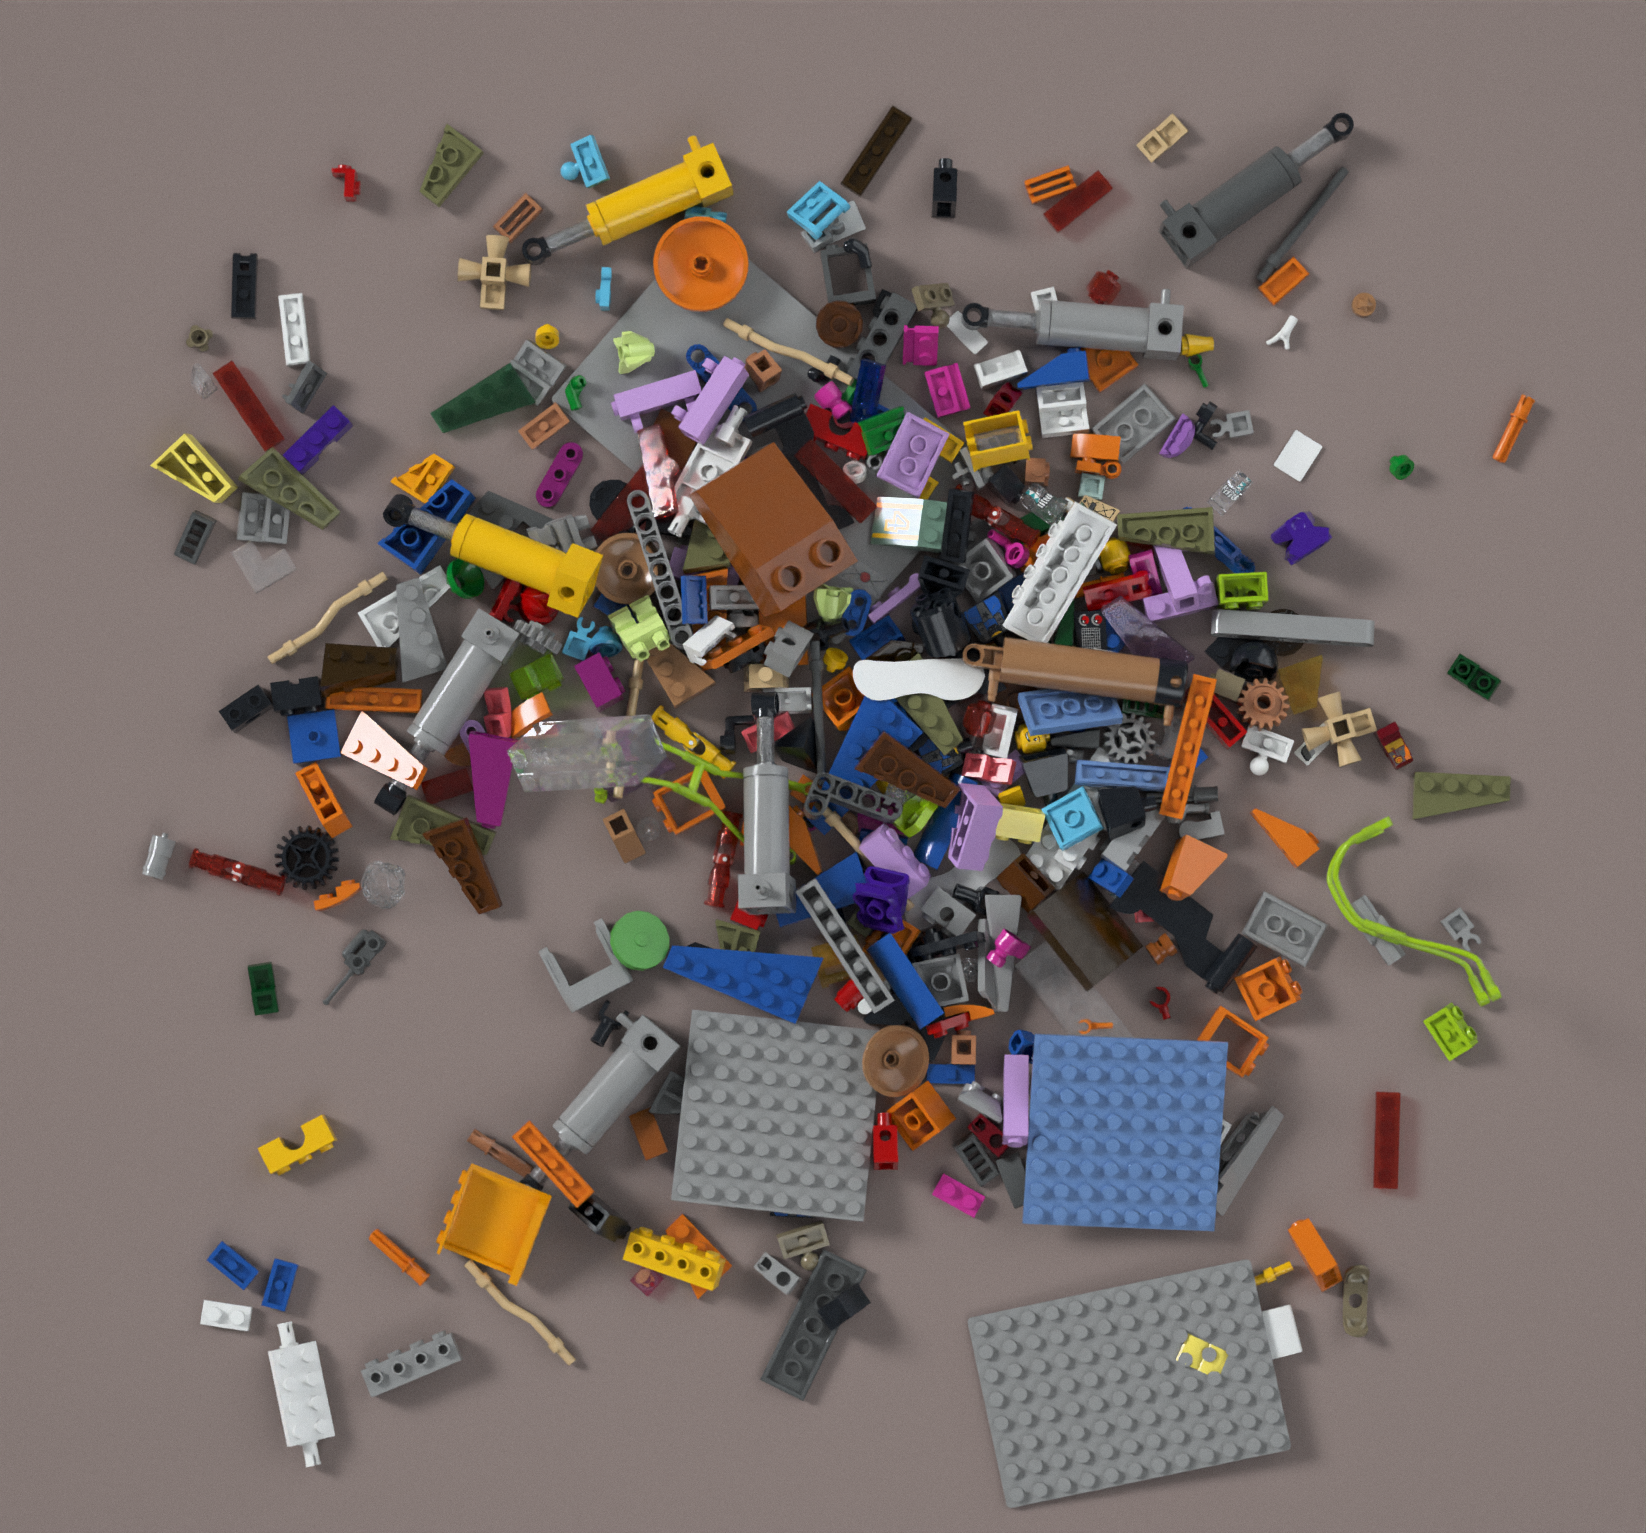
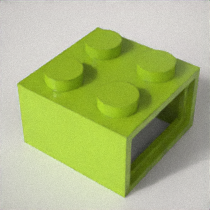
[1215,572,1268,611]

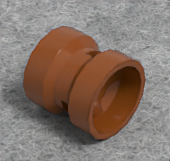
[1145,933,1178,966]

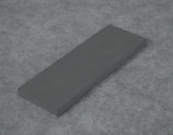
[760,1249,867,1401]

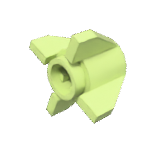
[613,331,655,374]
[813,584,853,622]

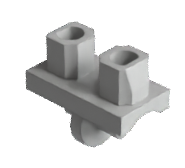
[952,446,994,491]

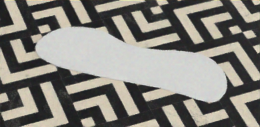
[853,659,985,701]
[905,838,1021,930]

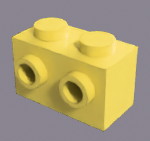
[995,803,1045,844]

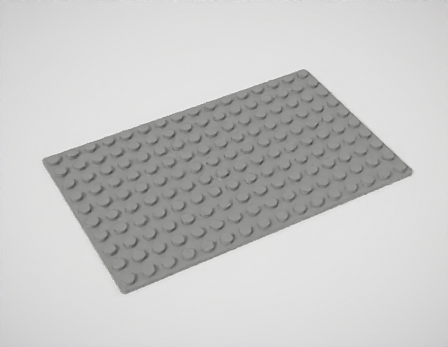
[552,259,985,644]

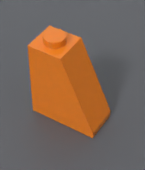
[1160,834,1228,901]
[1288,1218,1343,1292]

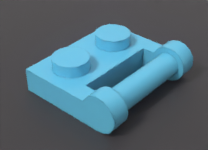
[787,181,850,240]

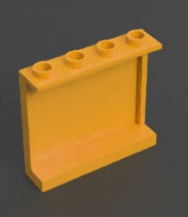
[436,1163,552,1286]

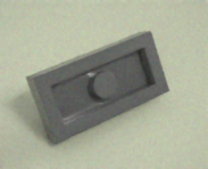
[282,361,327,414]

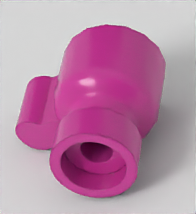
[814,381,851,420]
[986,928,1031,968]

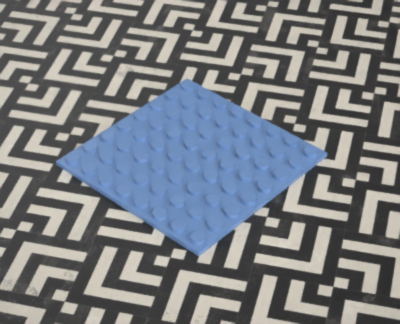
[1022,1034,1228,1231]

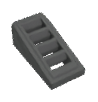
[173,510,217,565]
[1050,729,1100,750]
[952,1132,1000,1187]

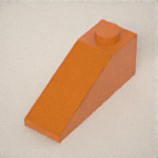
[295,761,353,838]
[789,805,823,875]
[1250,808,1320,868]

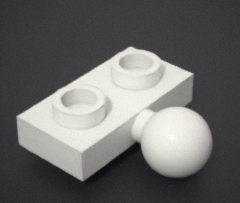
[1241,725,1294,776]

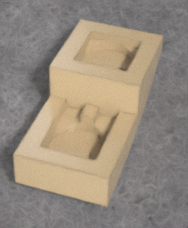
[1136,113,1189,163]

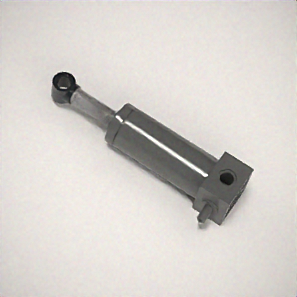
[1159,113,1354,269]

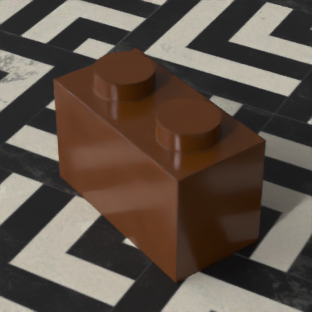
[996,853,1055,913]

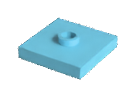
[1041,786,1104,851]

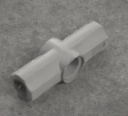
[1351,895,1405,966]

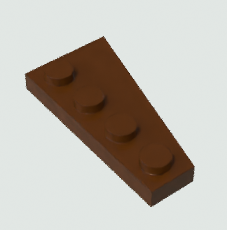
[855,730,960,808]
[422,817,503,914]

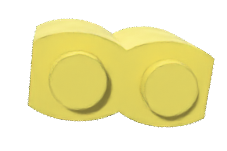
[1176,1334,1228,1375]

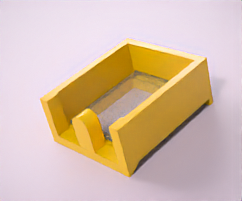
[963,410,1033,472]

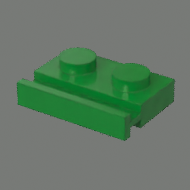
[858,406,905,455]

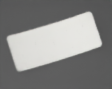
[947,311,988,354]

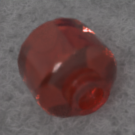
[1086,270,1122,305]
[962,700,997,738]

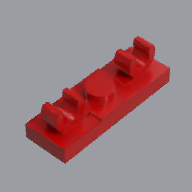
[489,578,522,622]

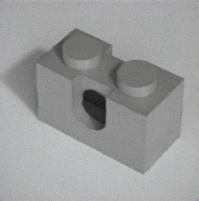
[764,620,814,678]
[920,886,976,938]

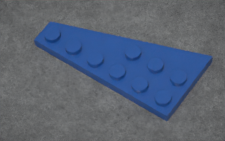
[807,696,924,836]
[663,945,824,1024]

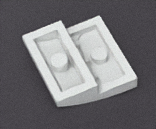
[1036,382,1089,438]
[1262,1304,1303,1359]

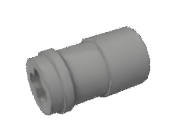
[142,833,176,880]

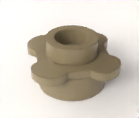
[186,325,213,352]

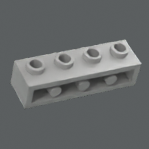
[361,1330,463,1398]

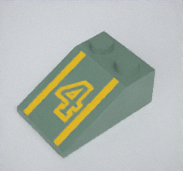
[870,497,947,553]

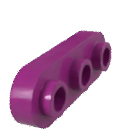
[536,442,583,508]

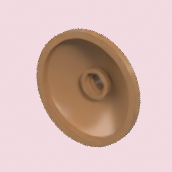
[595,533,663,604]
[862,1025,929,1097]

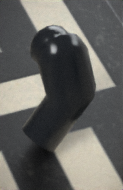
[843,238,872,269]

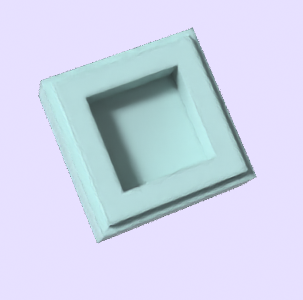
[1078,473,1105,501]

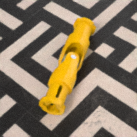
[648,705,737,779]

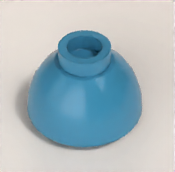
[589,626,623,657]

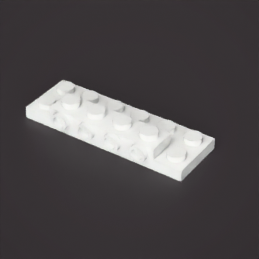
[1003,501,1117,643]
[1026,747,1123,891]

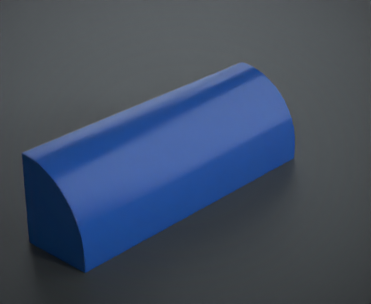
[914,772,978,871]
[866,933,944,1029]

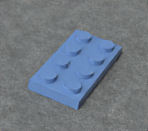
[1017,689,1123,736]

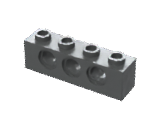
[845,292,918,391]

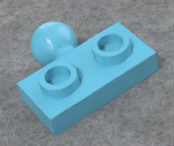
[560,135,610,188]

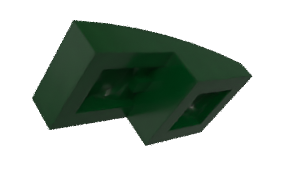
[247,962,279,1016]

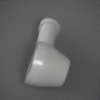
[1166,803,1209,824]

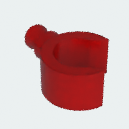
[1149,987,1171,1020]

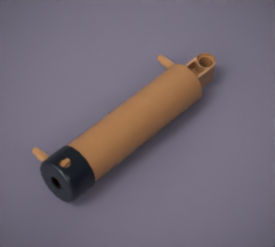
[962,637,1188,726]

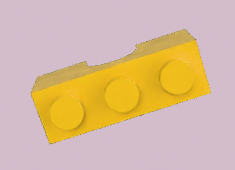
[257,1115,337,1176]

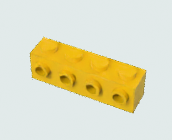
[623,1227,726,1291]

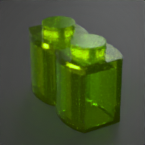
[509,653,565,701]

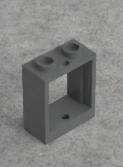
[820,241,876,306]

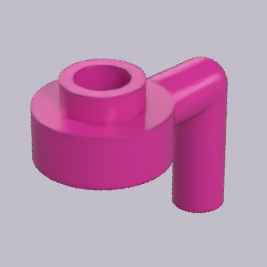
[987,529,1029,568]

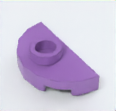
[1159,414,1195,458]

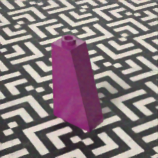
[468,730,518,829]

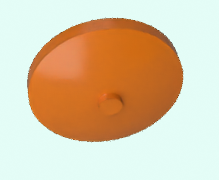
[653,216,748,312]

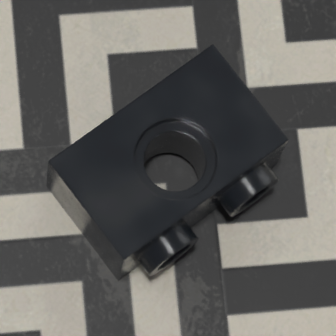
[219,684,273,733]

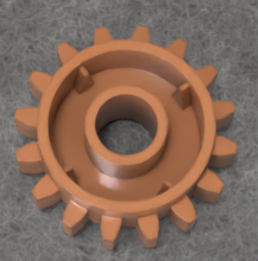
[1236,678,1290,731]

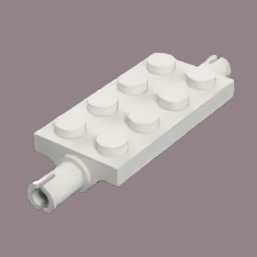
[665,405,752,537]
[268,1321,335,1467]

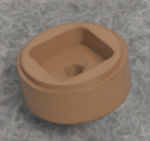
[1351,293,1376,318]

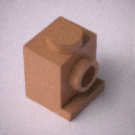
[745,349,782,393]
[1024,458,1050,487]
[951,1030,976,1065]

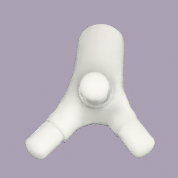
[1266,315,1298,350]

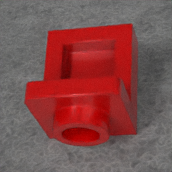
[331,165,361,202]

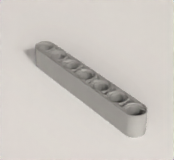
[627,490,693,650]
[1211,610,1375,647]

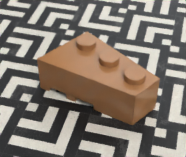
[646,642,716,709]

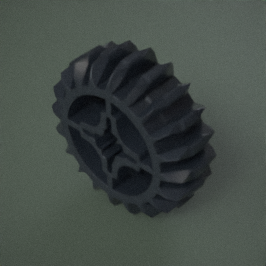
[274,825,340,890]

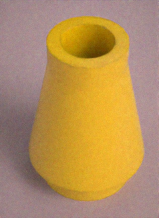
[1180,334,1214,357]

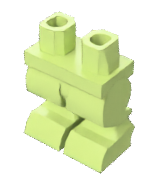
[608,595,671,662]

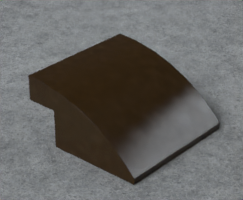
[1027,871,1143,992]

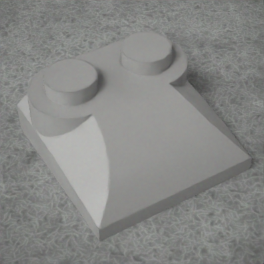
[953,537,1016,603]
[912,954,969,1007]
[957,1081,1003,1123]

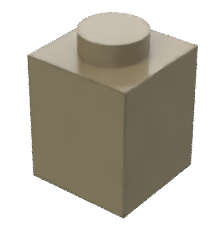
[1209,669,1245,704]

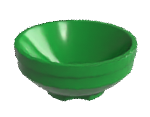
[446,558,484,599]

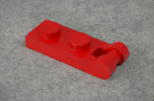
[1083,570,1153,611]

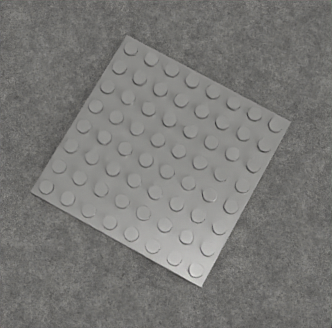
[671,1010,878,1222]

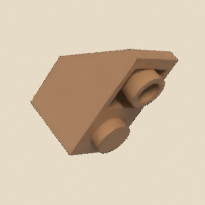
[602,809,646,864]

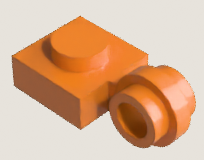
[1075,458,1122,479]

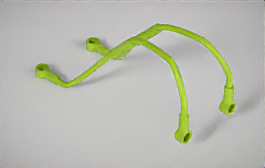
[594,726,812,865]
[1327,816,1502,1007]

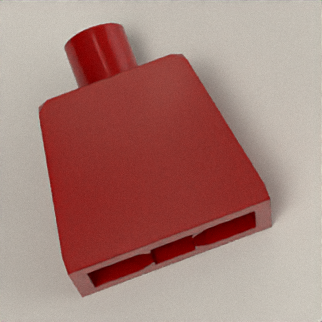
[873,1112,898,1170]

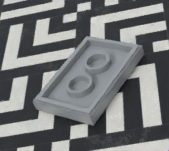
[1091,383,1176,466]
[1241,891,1327,967]

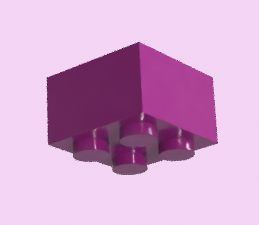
[574,653,626,713]

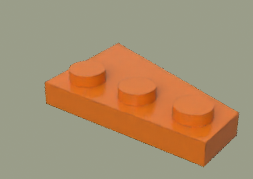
[696,625,774,669]
[665,1214,732,1299]

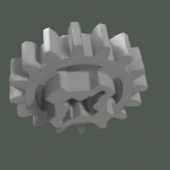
[513,620,563,655]
[1103,713,1156,764]

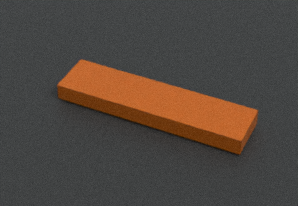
[325,687,423,714]
[512,1120,595,1208]

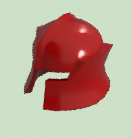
[516,585,559,625]

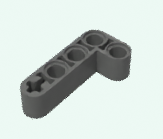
[803,772,903,824]

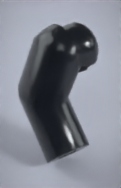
[807,355,841,383]

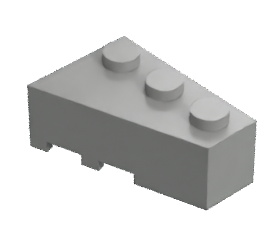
[1099,808,1165,872]

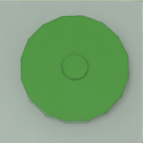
[610,910,669,971]

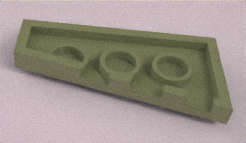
[1117,507,1215,555]
[1412,772,1511,820]

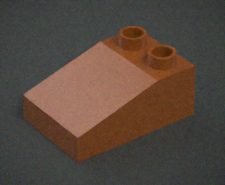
[689,442,858,617]

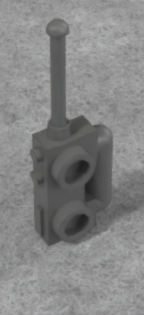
[323,929,387,1005]

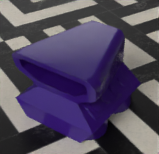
[1271,511,1332,566]
[853,866,910,934]

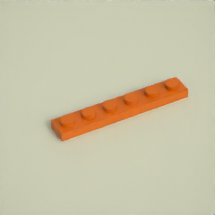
[1159,674,1217,819]

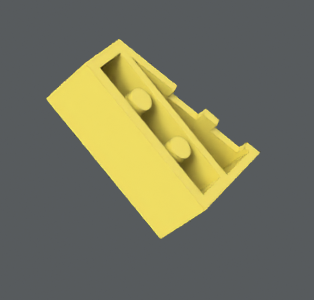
[150,433,238,503]

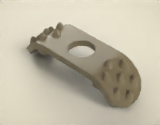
[1343,1265,1370,1337]

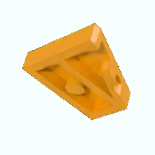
[390,454,455,504]

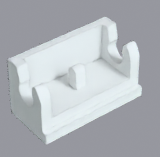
[973,350,1028,390]
[683,615,737,666]
[763,687,812,714]
[982,703,1018,759]

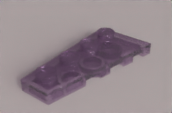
[1101,596,1195,663]

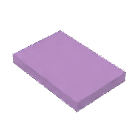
[876,412,949,498]

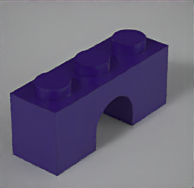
[283,405,353,475]

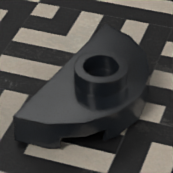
[589,479,628,521]

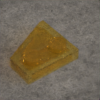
[1278,655,1323,715]

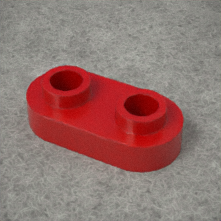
[926,1011,972,1038]

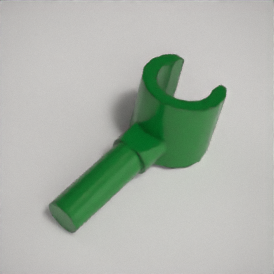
[1188,354,1209,388]

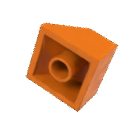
[885,1081,956,1151]

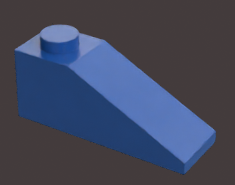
[1017,347,1090,390]

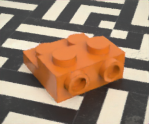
[1234,956,1302,1021]

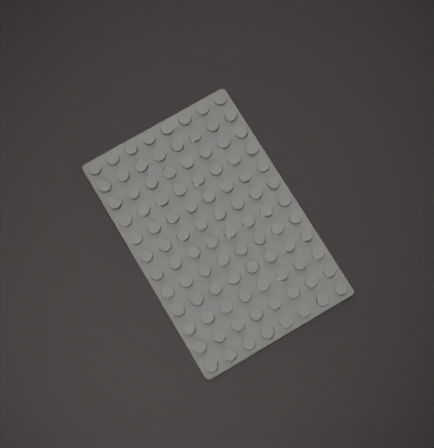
[968,1259,1291,1508]

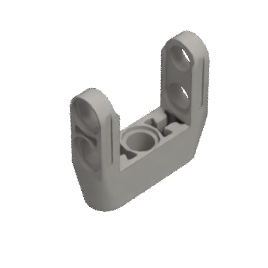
[538,918,633,1013]

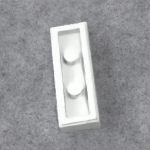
[278,293,310,367]

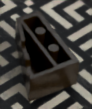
[320,643,399,698]

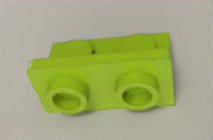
[892,793,939,838]
[1423,1002,1478,1061]

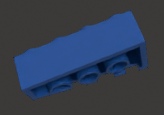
[377,479,476,575]
[776,852,866,928]

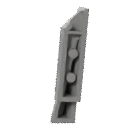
[978,895,1022,1012]
[1216,1106,1284,1216]

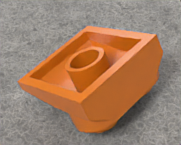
[811,666,865,731]

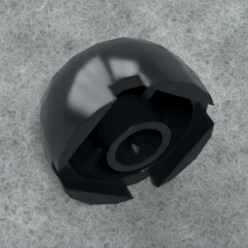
[1230,639,1278,682]

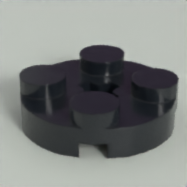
[724,641,767,673]

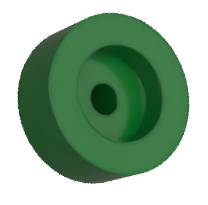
[1389,455,1414,480]

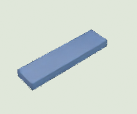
[1075,760,1170,792]

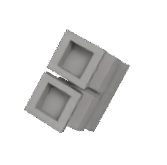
[526,514,598,553]

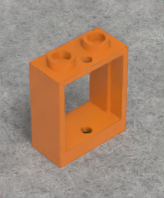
[652,770,726,836]
[1197,1006,1269,1078]

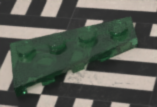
[430,362,536,433]

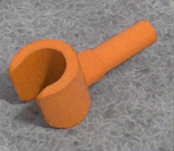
[1078,1019,1113,1034]

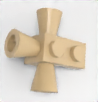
[458,235,531,311]
[1302,692,1377,767]

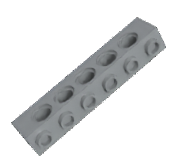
[795,878,895,1014]

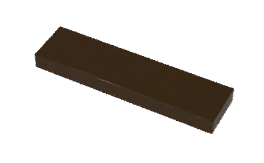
[841,105,912,197]

